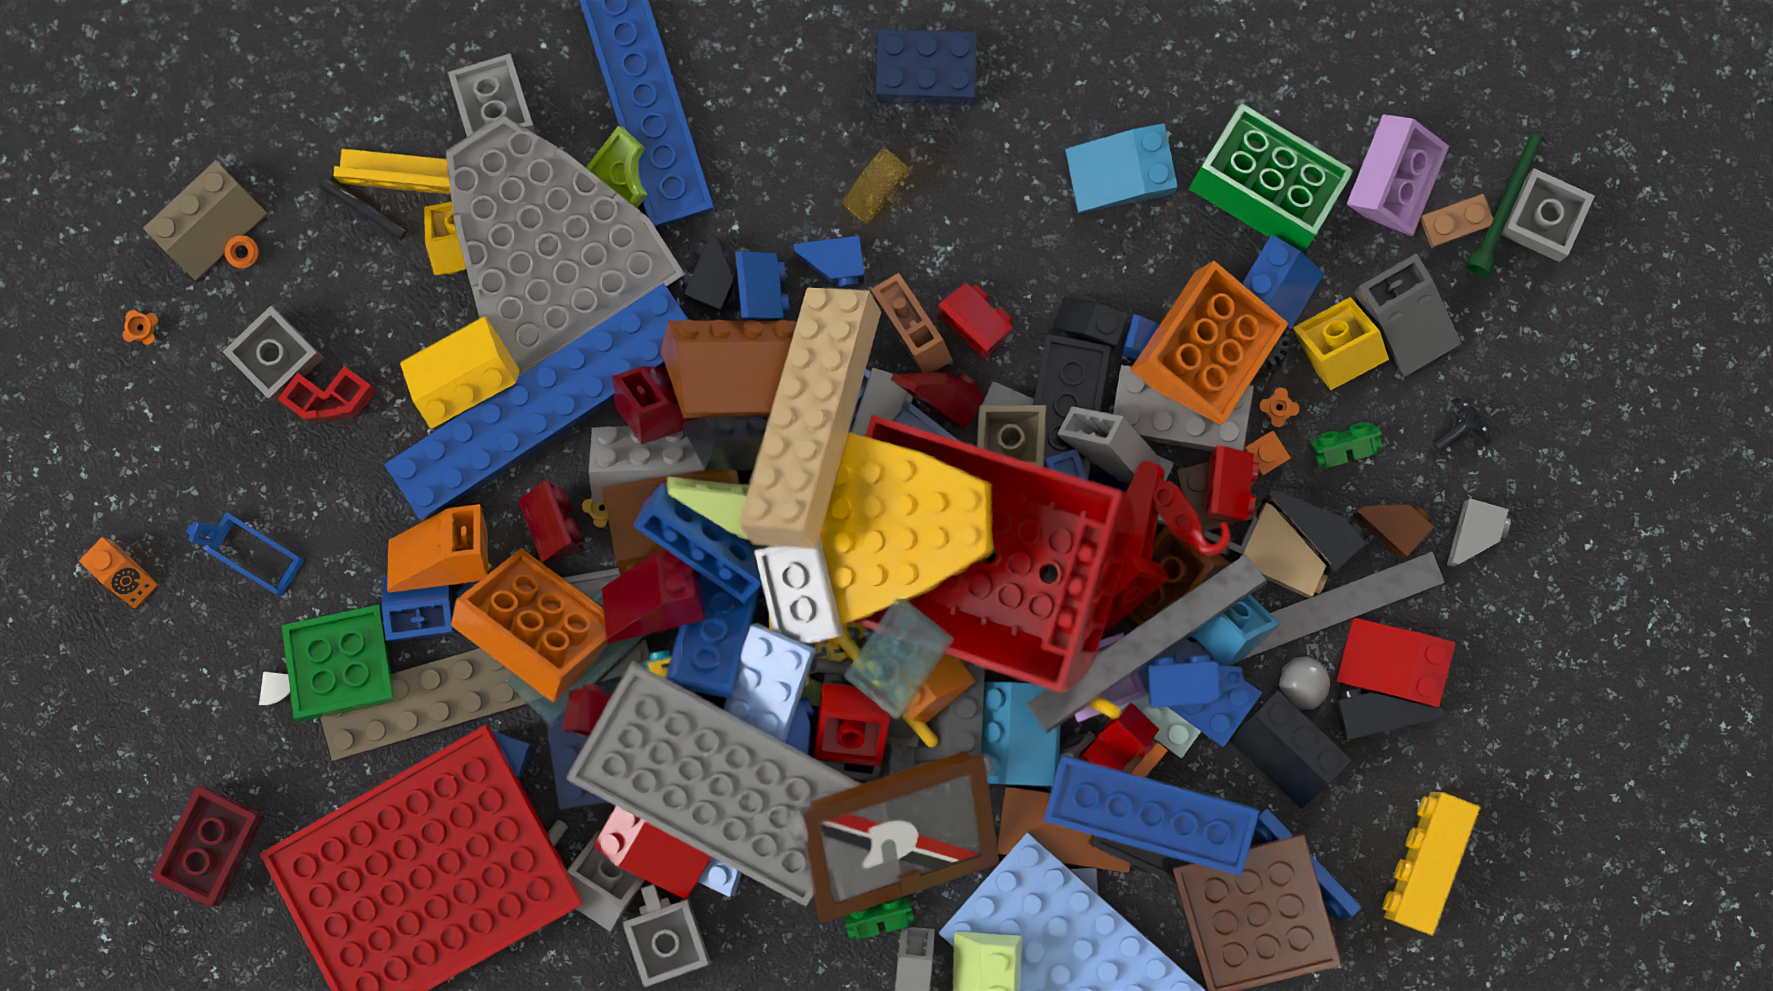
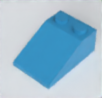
[1065,123,1178,213]

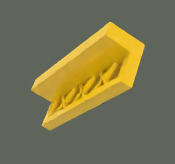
[333,149,451,195]

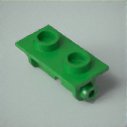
[1310,422,1383,469]
[844,895,915,940]

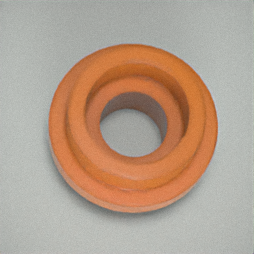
[225,235,259,268]

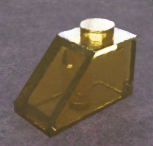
[842,147,909,225]

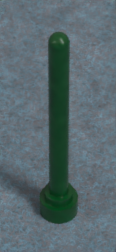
[1466,133,1542,277]

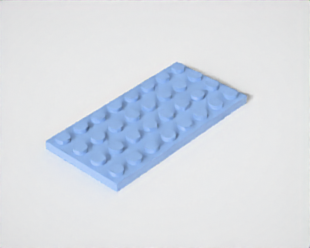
[939,832,1206,991]

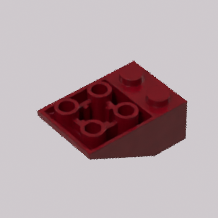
[612,366,699,444]
[518,479,585,565]

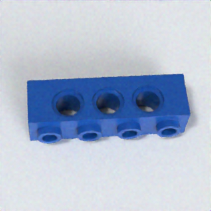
[633,483,762,603]

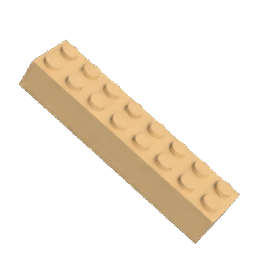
[739,288,881,549]

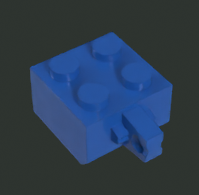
[1146,655,1243,708]

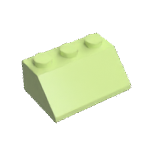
[953,931,1022,991]

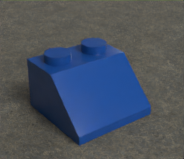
[1242,235,1324,330]
[735,251,790,321]

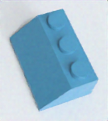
[981,682,1060,786]

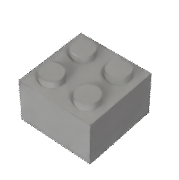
[1501,168,1595,262]
[223,306,324,404]

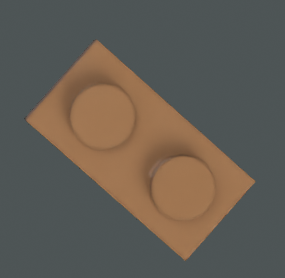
[1420,194,1493,248]

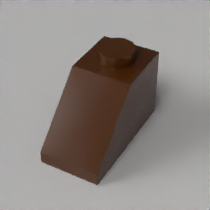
[1353,504,1434,559]

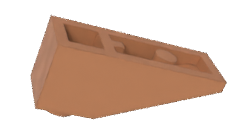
[871,273,953,373]

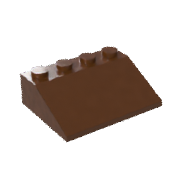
[602,470,751,576]

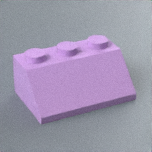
[1347,114,1449,236]

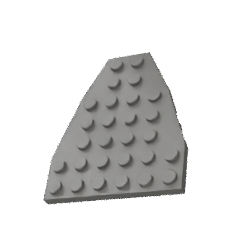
[446,115,685,377]

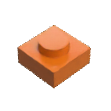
[1244,431,1290,477]

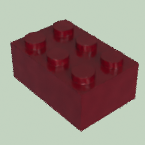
[151,786,265,907]

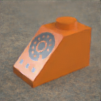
[79,537,159,609]

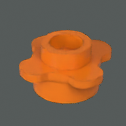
[122,310,158,345]
[1259,388,1299,427]

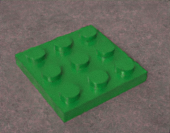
[282,605,395,722]

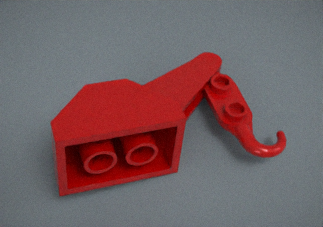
[1102,461,1230,637]

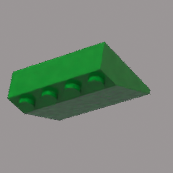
[1189,103,1354,254]

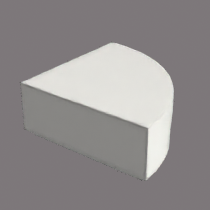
[259,672,290,705]

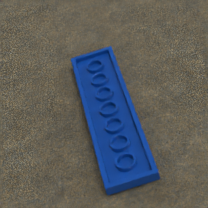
[580,0,714,228]

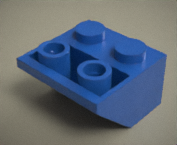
[382,576,458,642]

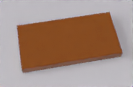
[997,787,1130,873]

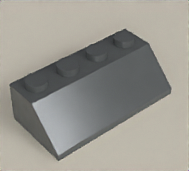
[913,659,985,762]

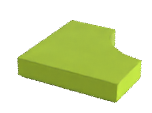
[586,126,648,208]

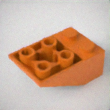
[387,504,488,593]

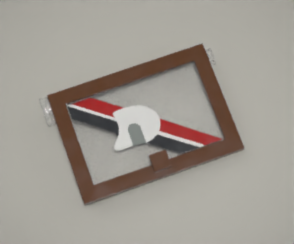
[786,750,999,923]

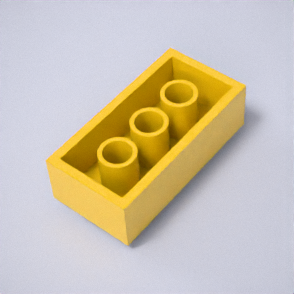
[1382,792,1480,935]

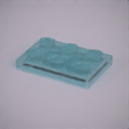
[844,597,954,719]

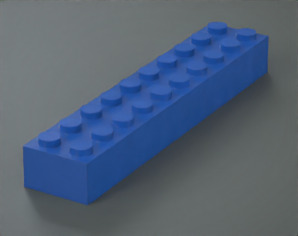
[384,283,688,521]

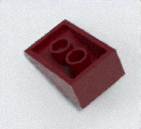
[602,549,706,644]

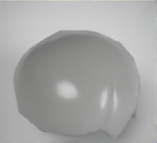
[1279,656,1330,710]

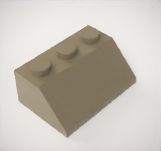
[143,160,268,281]

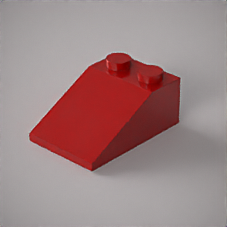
[1336,618,1456,708]
[593,806,713,899]

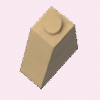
[1239,503,1328,598]

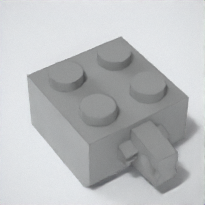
[623,884,711,987]

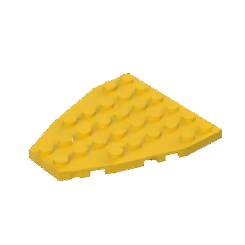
[768,432,992,630]

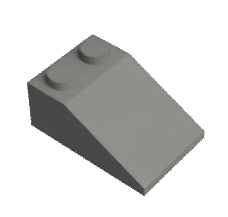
[448,54,536,137]

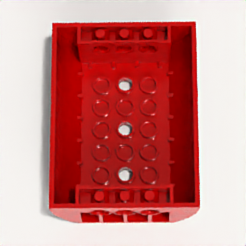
[852,414,1135,693]

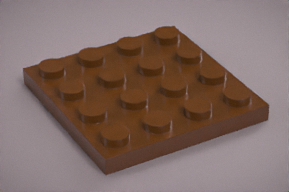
[1173,833,1342,991]

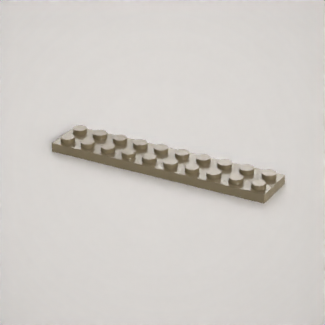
[321,635,651,761]

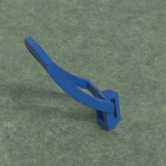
[186,512,304,597]

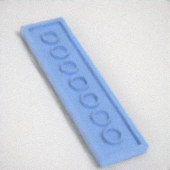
[698,623,816,897]

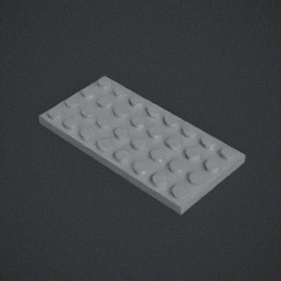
[567,661,864,906]

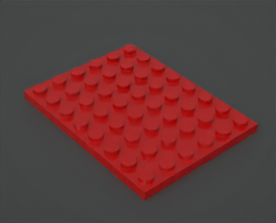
[259,724,584,991]

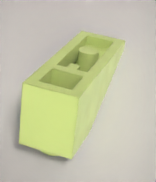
[667,477,750,539]

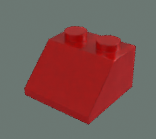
[938,282,1013,360]
[1204,445,1259,523]
[813,683,890,767]

